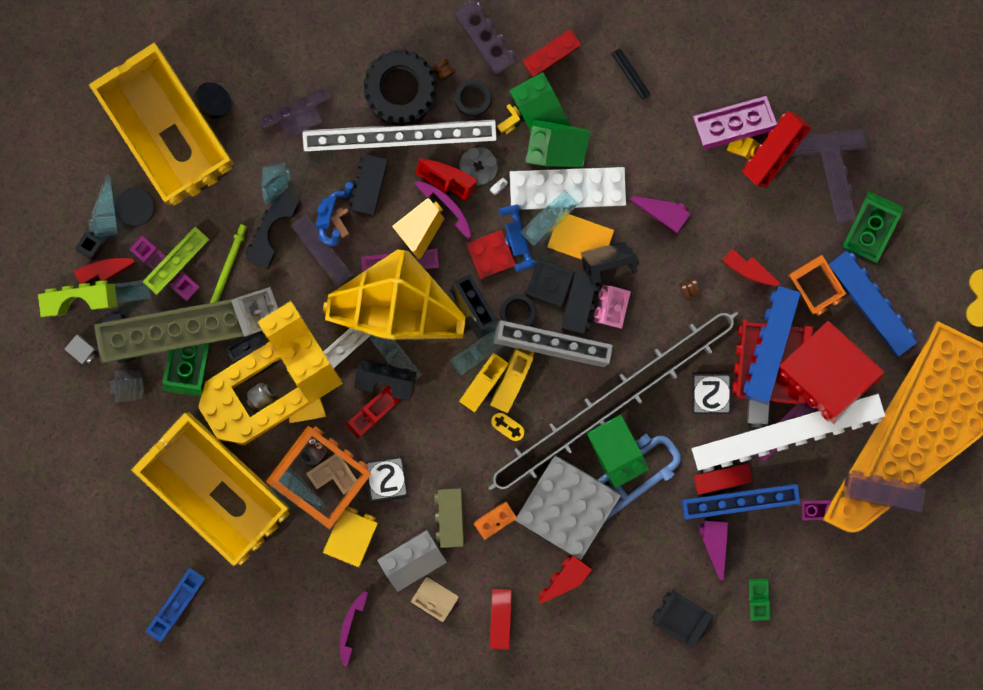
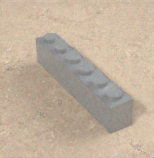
[493,321,613,367]

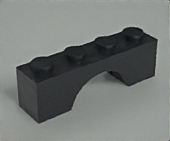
[245,190,301,269]

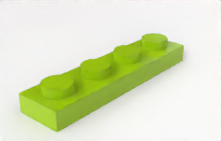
[142,227,209,296]

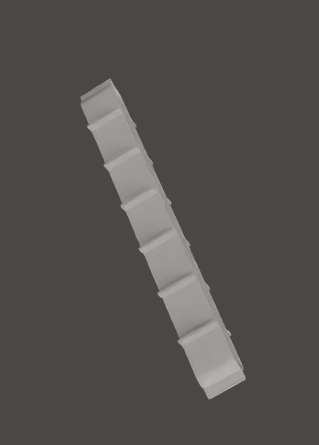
[488,312,738,490]

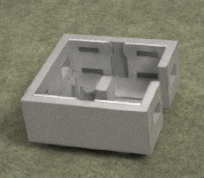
[231,287,278,337]

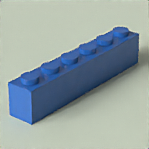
[828,251,917,357]
[743,286,800,405]
[681,484,800,519]

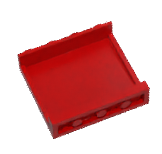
[732,320,813,405]
[778,321,884,424]

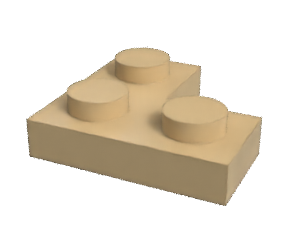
[306,454,357,495]

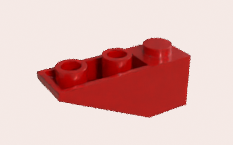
[538,555,592,604]

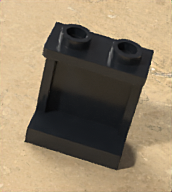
[581,242,639,284]
[652,590,713,648]

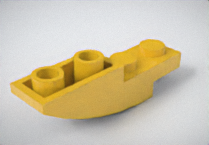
[490,348,534,413]

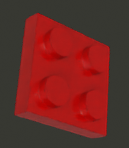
[466,230,515,279]

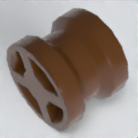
[432,59,456,82]
[680,277,702,301]

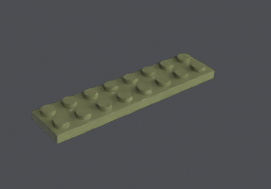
[94,299,252,363]

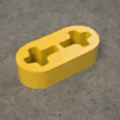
[491,413,524,441]

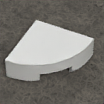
[490,178,508,196]

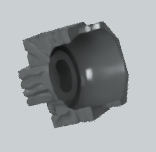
[109,370,144,403]

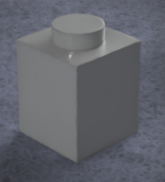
[65,335,97,364]
[747,400,769,428]

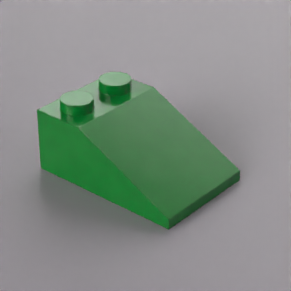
[509,72,570,132]
[526,119,590,167]
[842,191,904,263]
[162,343,210,397]
[587,415,649,488]

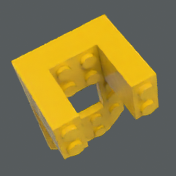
[198,301,343,445]

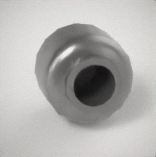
[247,383,276,411]

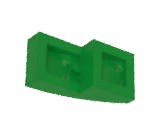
[749,578,770,621]

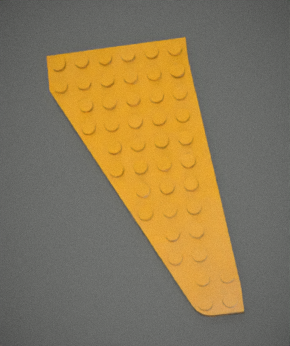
[823,321,983,532]

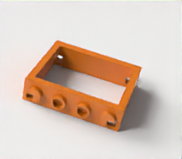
[266,426,372,529]

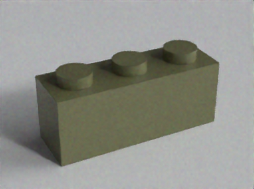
[434,488,464,548]

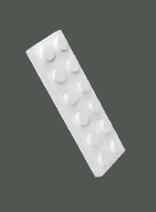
[510,167,626,210]

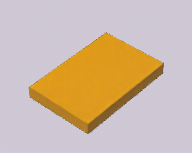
[547,211,614,260]

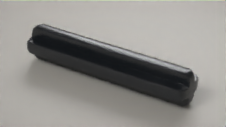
[612,49,650,100]

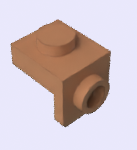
[331,208,349,239]

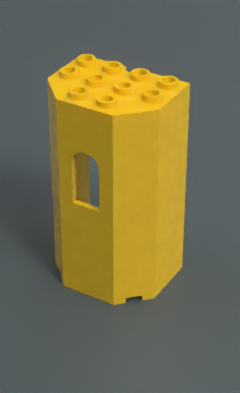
[89,43,234,206]
[132,413,291,566]

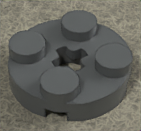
[459,147,498,186]

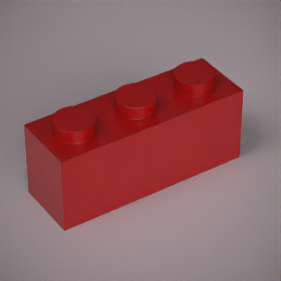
[522,29,581,78]

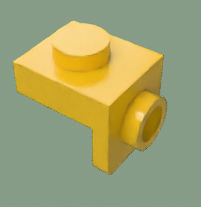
[497,104,521,134]
[727,137,760,160]

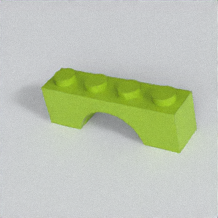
[38,281,118,317]

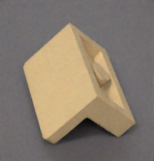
[411,577,458,622]

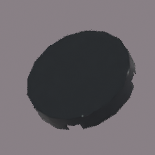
[194,82,231,119]
[116,188,155,226]

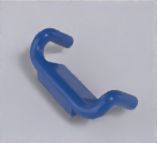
[315,182,353,246]
[499,204,537,272]

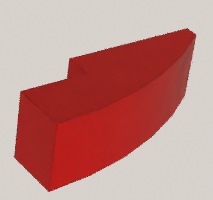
[415,158,478,201]
[721,249,780,287]
[73,258,137,284]
[345,385,401,439]
[693,463,753,495]
[490,589,512,649]

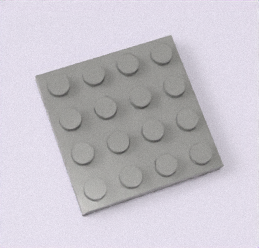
[515,455,621,560]

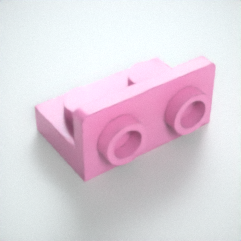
[594,285,631,329]

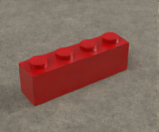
[742,111,812,188]

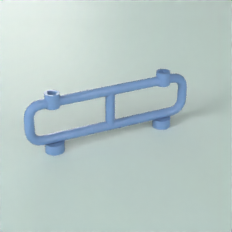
[597,433,681,521]

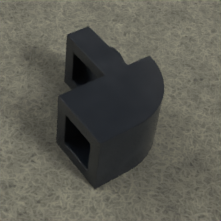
[75,220,113,261]

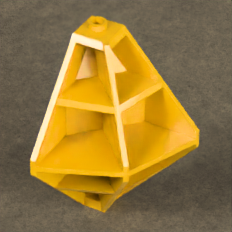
[323,249,466,339]

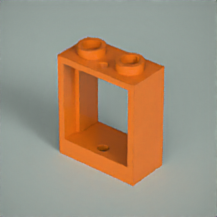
[788,255,846,315]
[474,501,517,540]

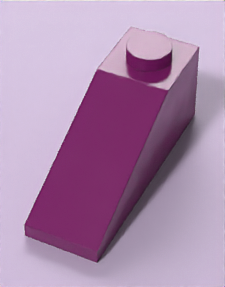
[629,196,690,234]
[699,520,728,580]

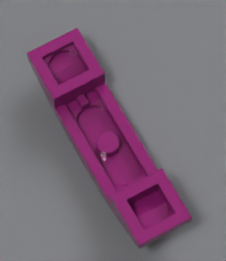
[414,181,471,239]
[130,235,199,301]
[340,590,369,667]

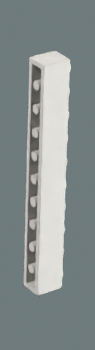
[303,120,496,151]
[692,394,885,473]

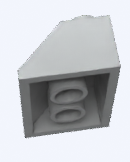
[377,529,447,592]

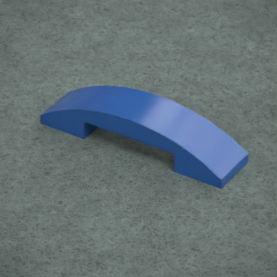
[145,567,205,642]

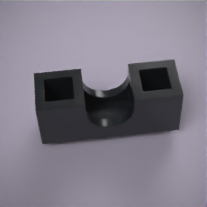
[354,359,417,401]

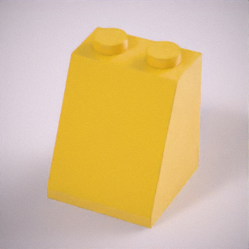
[323,506,378,567]

